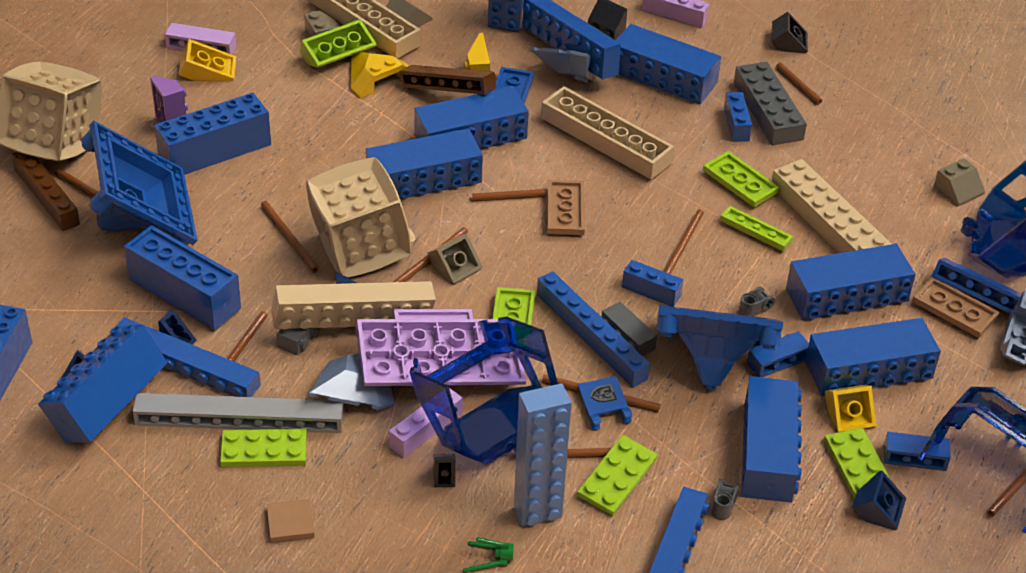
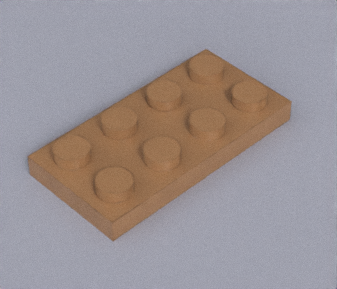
[547,180,585,235]
[912,277,1000,338]

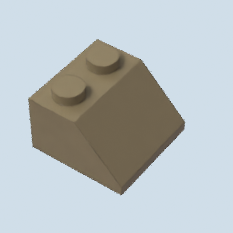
[386,0,433,27]
[304,10,340,37]
[934,158,985,206]
[427,234,483,284]

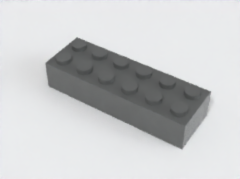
[734,62,807,145]

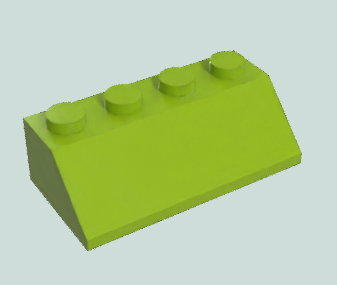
[300,19,377,68]

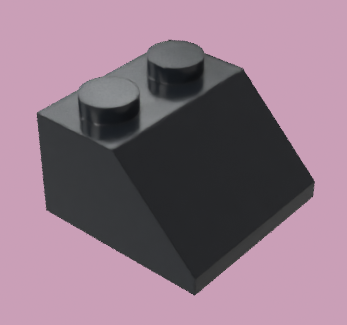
[588,0,628,41]
[771,12,808,53]

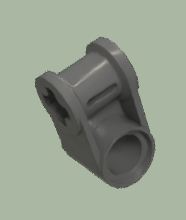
[738,286,775,316]
[712,479,740,520]

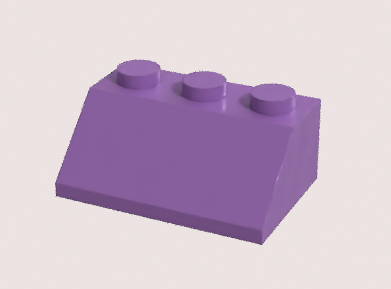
[150,76,188,123]

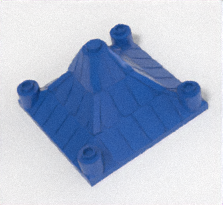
[81,120,198,246]
[656,305,783,390]

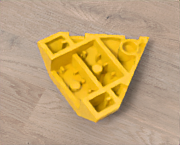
[351,52,409,99]

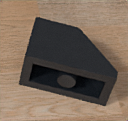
[433,454,456,488]

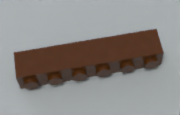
[399,65,497,95]
[12,152,80,231]

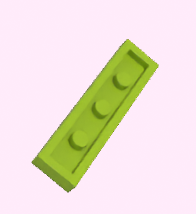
[720,206,793,251]

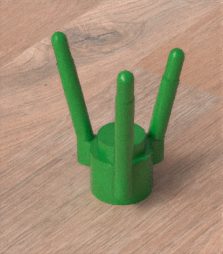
[463,537,514,573]

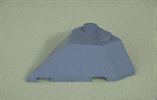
[530,47,597,84]
[1000,291,1026,365]
[308,353,394,410]

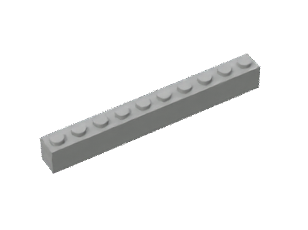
[133,393,344,433]

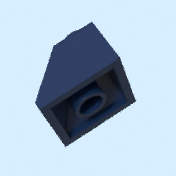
[852,470,906,530]

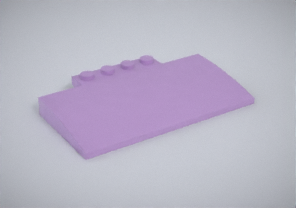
[355,309,526,386]

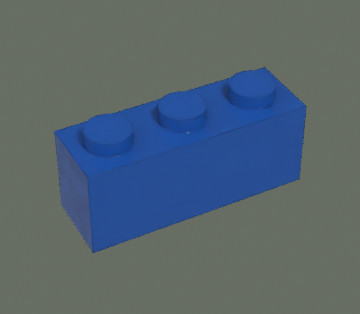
[724,92,752,142]
[622,260,684,307]
[747,331,809,378]
[884,431,951,471]

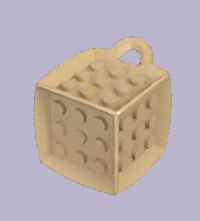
[0,62,102,161]
[306,157,415,277]

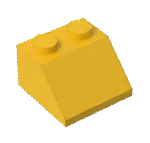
[825,385,877,432]

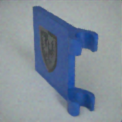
[578,376,632,430]

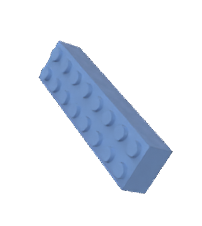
[513,383,572,527]

